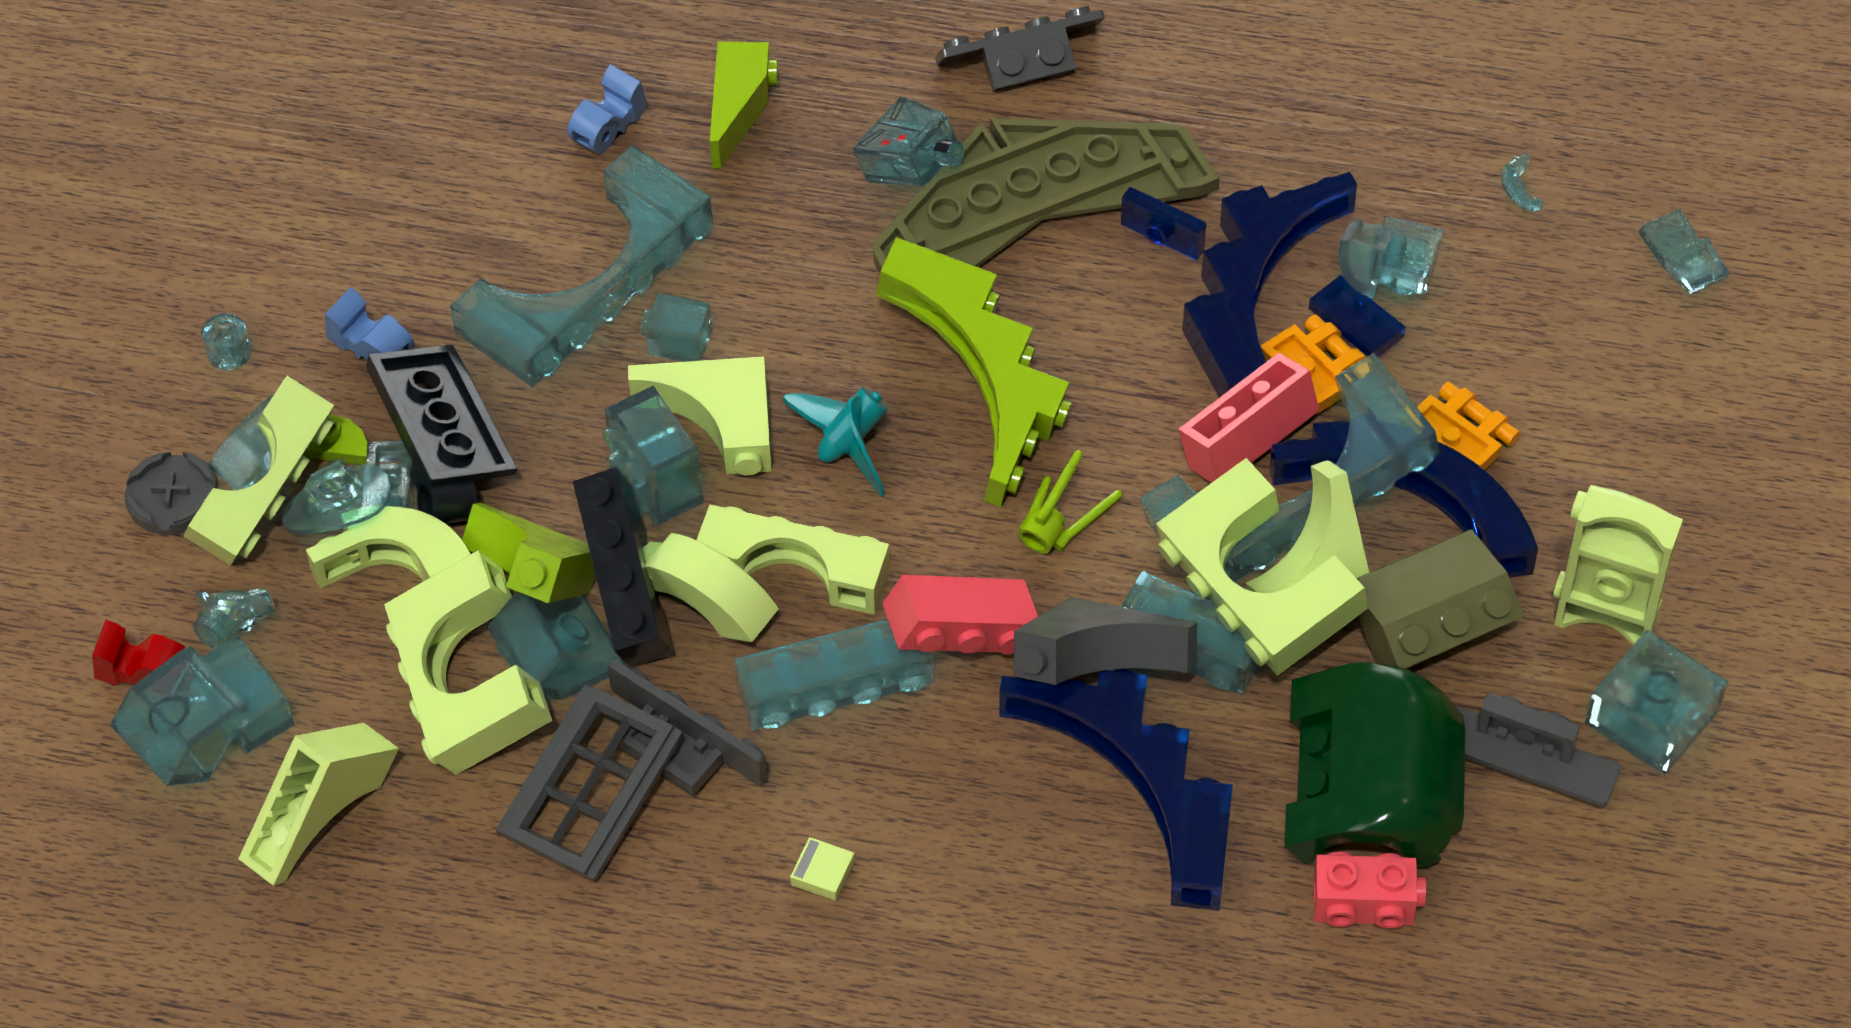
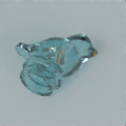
[193,588,275,649]

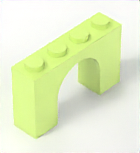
[1156,458,1368,676]
[384,550,552,775]

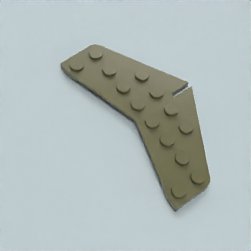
[873,118,1220,314]

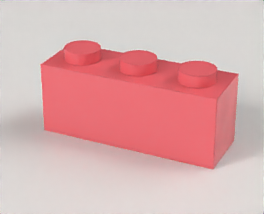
[1178,352,1320,483]
[882,575,1038,655]

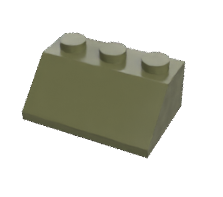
[1356,530,1524,669]

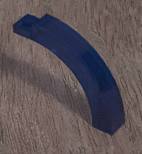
[1269,421,1538,578]

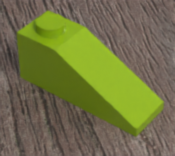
[710,41,778,169]

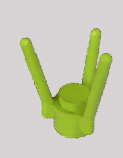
[1018,450,1122,554]

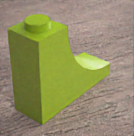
[462,503,596,603]

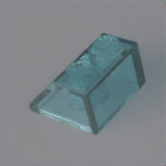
[487,591,627,700]
[110,647,250,786]

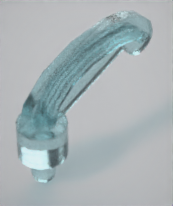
[1501,153,1543,211]

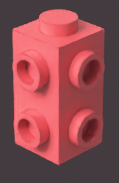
[1313,852,1426,929]

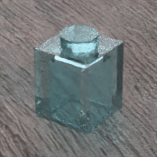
[641,293,713,362]

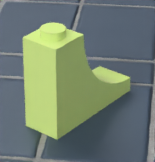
[628,356,772,475]
[1245,460,1369,593]
[238,723,399,886]

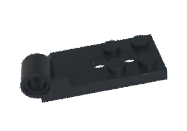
[366,344,517,524]

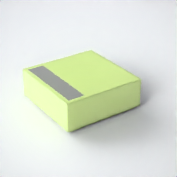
[790,837,855,901]

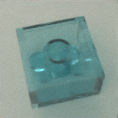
[602,385,704,527]
[1585,630,1728,775]

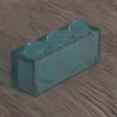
[1120,571,1259,695]

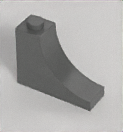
[1014,597,1197,685]

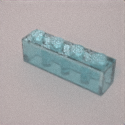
[734,619,935,731]

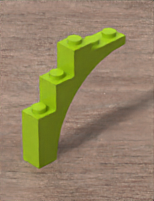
[876,237,1072,507]

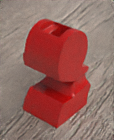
[92,619,191,693]

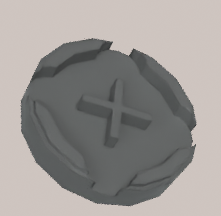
[124,452,217,535]

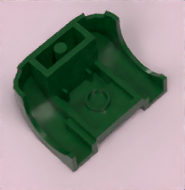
[1285,662,1465,868]

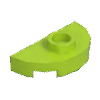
[303,414,370,466]

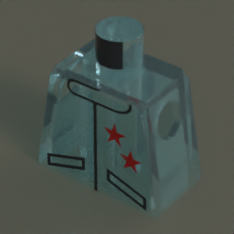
[852,96,964,186]

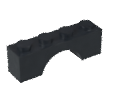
[572,467,675,667]

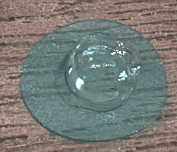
[282,459,391,534]

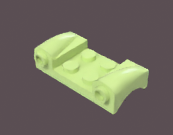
[1553,484,1683,654]

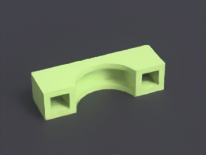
[183,376,334,566]
[697,504,890,615]

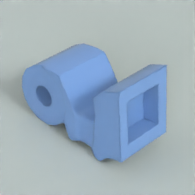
[567,64,647,154]
[325,287,415,361]

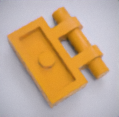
[1259,314,1376,414]
[1400,381,1521,483]

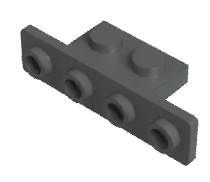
[935,6,1105,92]
[607,660,767,796]
[1456,693,1621,808]

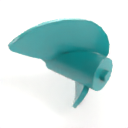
[783,386,888,497]

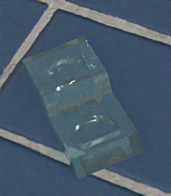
[1639,208,1730,294]
[209,393,274,490]

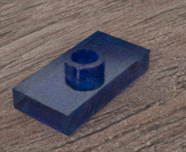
[1121,187,1206,261]
[1309,275,1406,361]

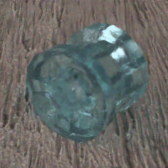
[201,313,252,370]

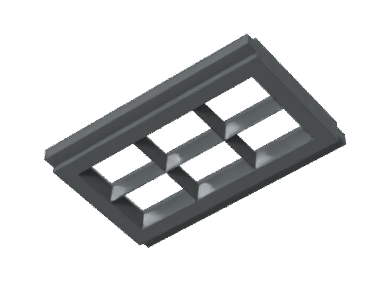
[496,684,684,883]

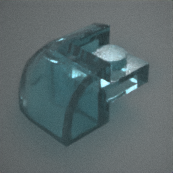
[1339,216,1444,299]

